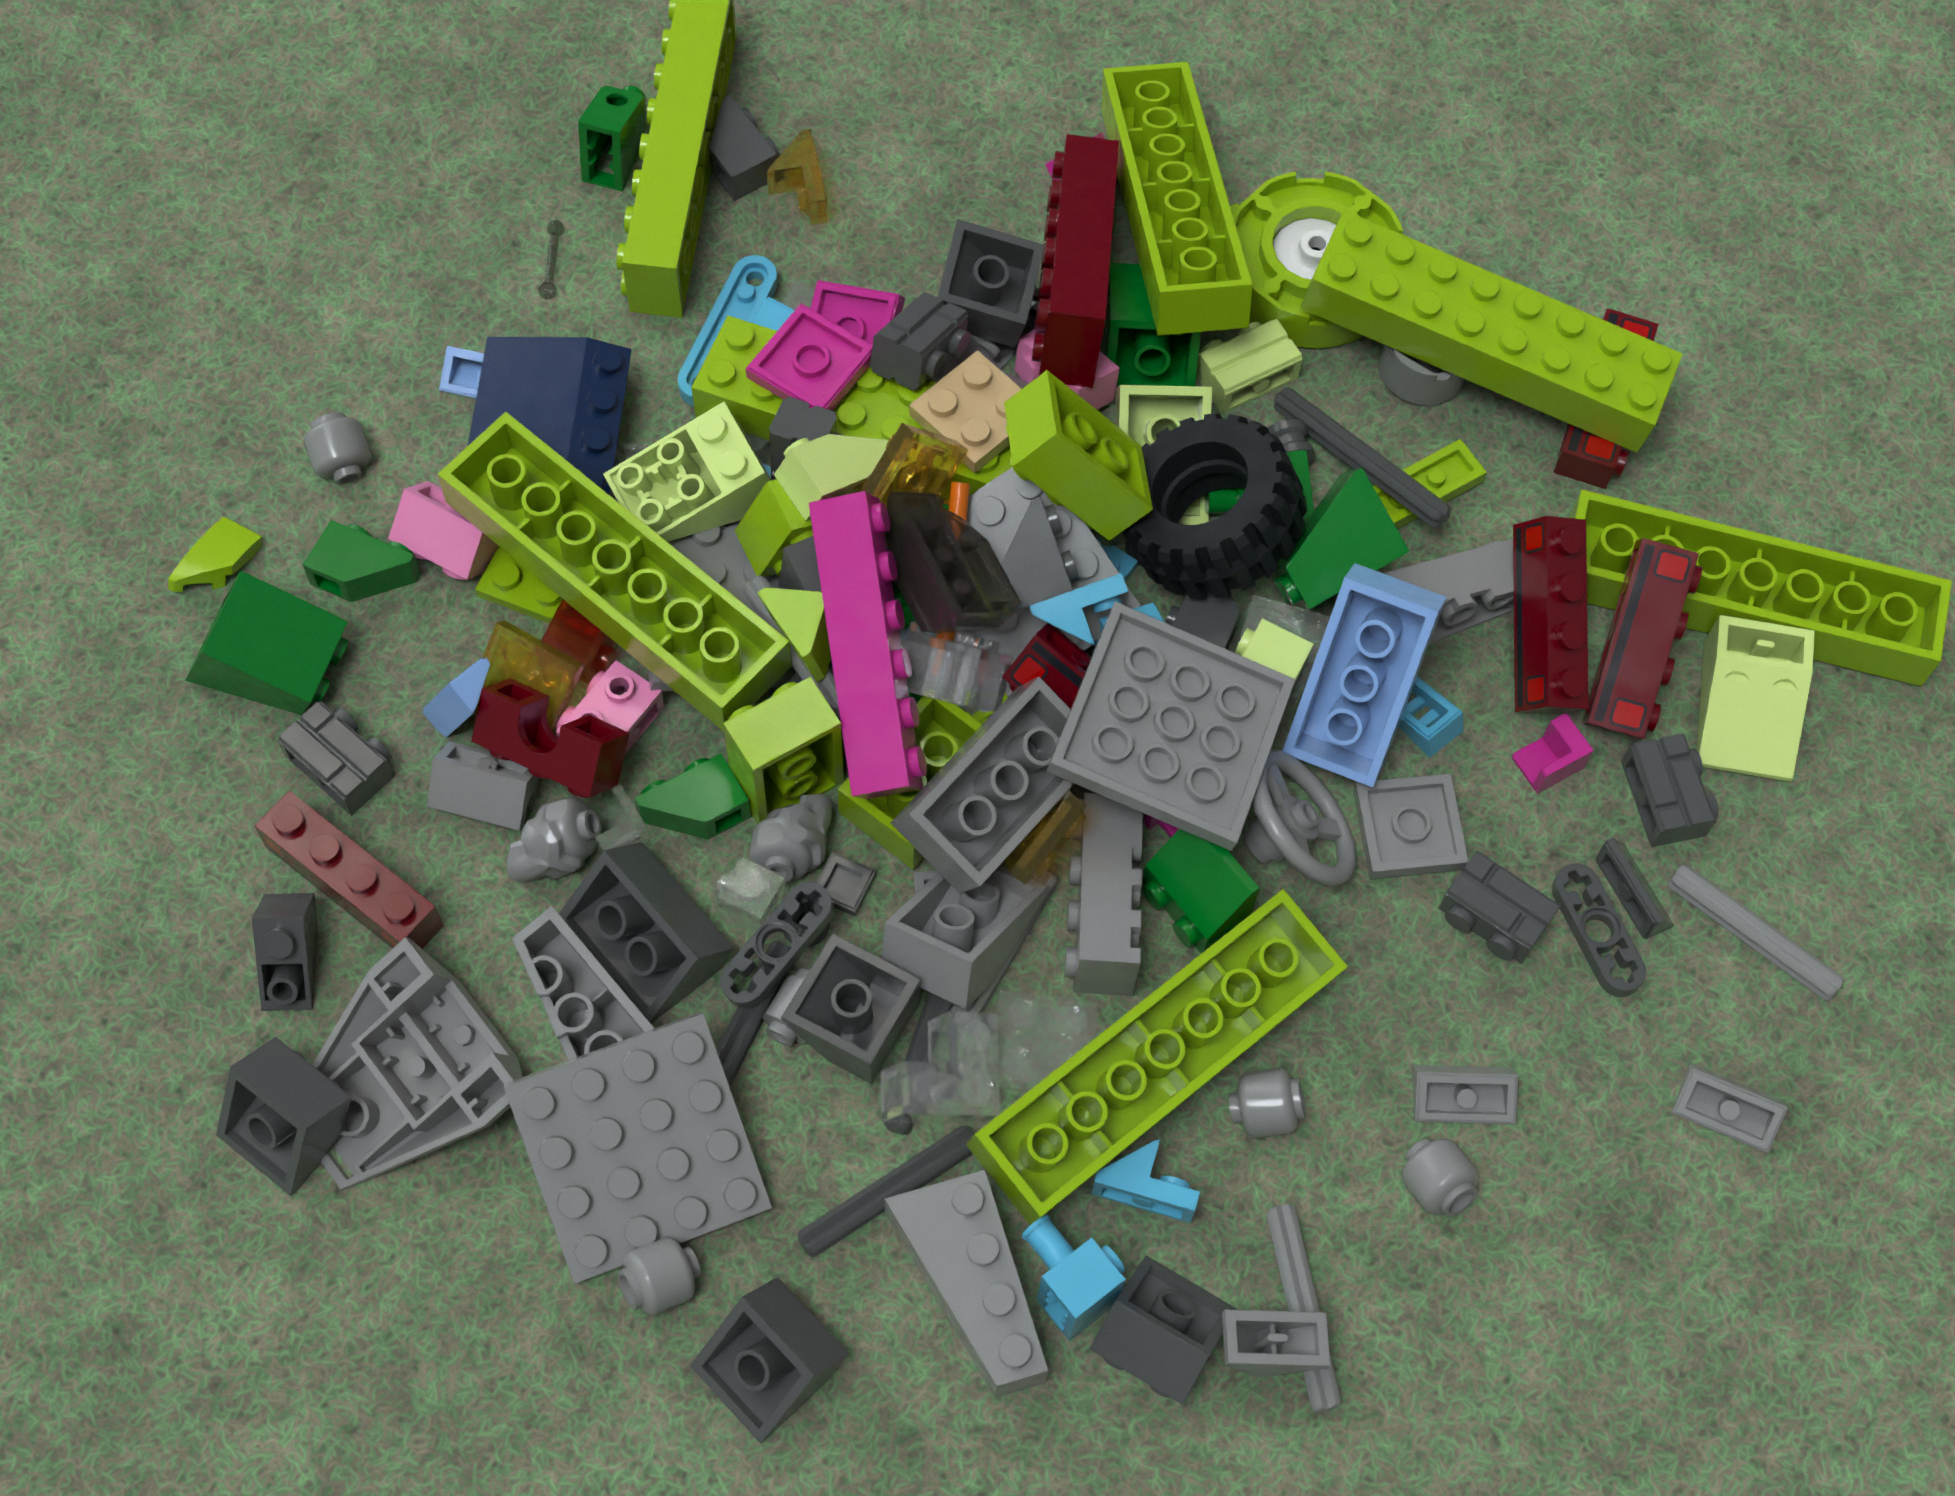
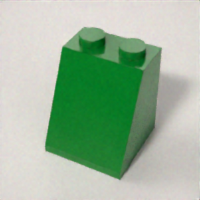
[1105,263,1201,396]
[1273,468,1409,610]
[185,570,349,715]

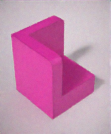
[1512,713,1594,794]

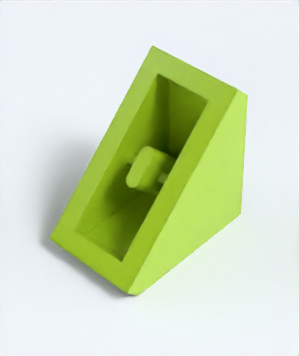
[757,587,831,683]

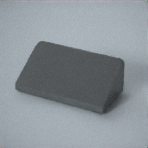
[1595,837,1674,939]

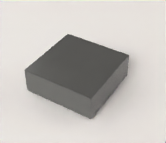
[816,852,876,916]

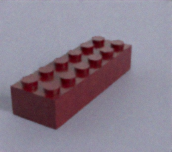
[1031,134,1119,388]

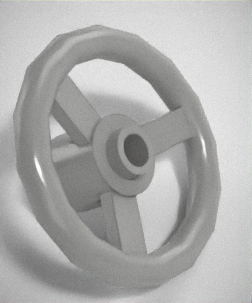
[1245,749,1356,887]

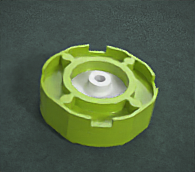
[1233,171,1403,348]

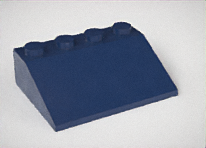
[467,337,632,494]

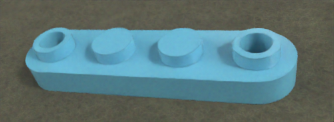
[678,255,777,407]

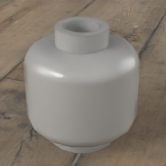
[304,412,372,485]
[1229,1068,1306,1139]
[1402,1139,1479,1217]
[618,1237,701,1316]

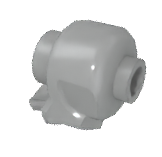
[749,794,833,883]
[507,797,601,883]

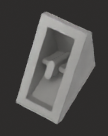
[1222,1309,1331,1377]

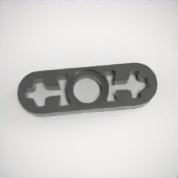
[1552,863,1646,997]
[720,882,834,1008]

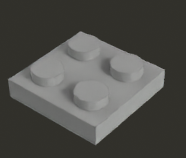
[1353,774,1469,879]

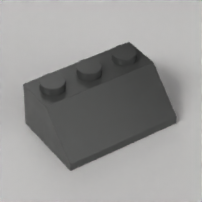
[559,842,734,1024]

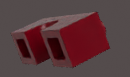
[471,678,629,798]

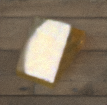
[767,129,828,225]

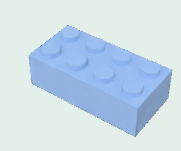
[1283,563,1447,788]

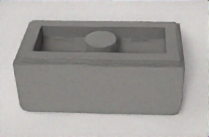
[1672,1062,1788,1153]
[1412,1065,1518,1124]

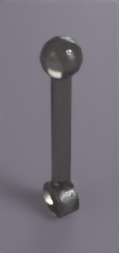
[538,220,564,299]

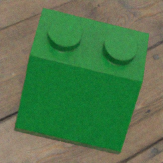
[1141,829,1260,954]

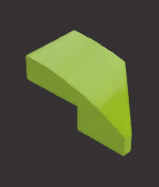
[168,516,262,592]

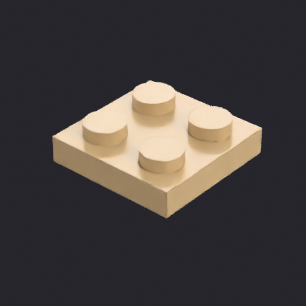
[909,350,1022,473]

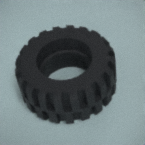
[1123,413,1307,599]

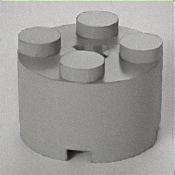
[1378,344,1466,407]

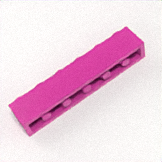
[809,491,927,799]

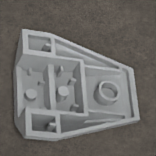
[312,937,523,1190]

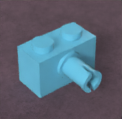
[1022,1215,1126,1341]

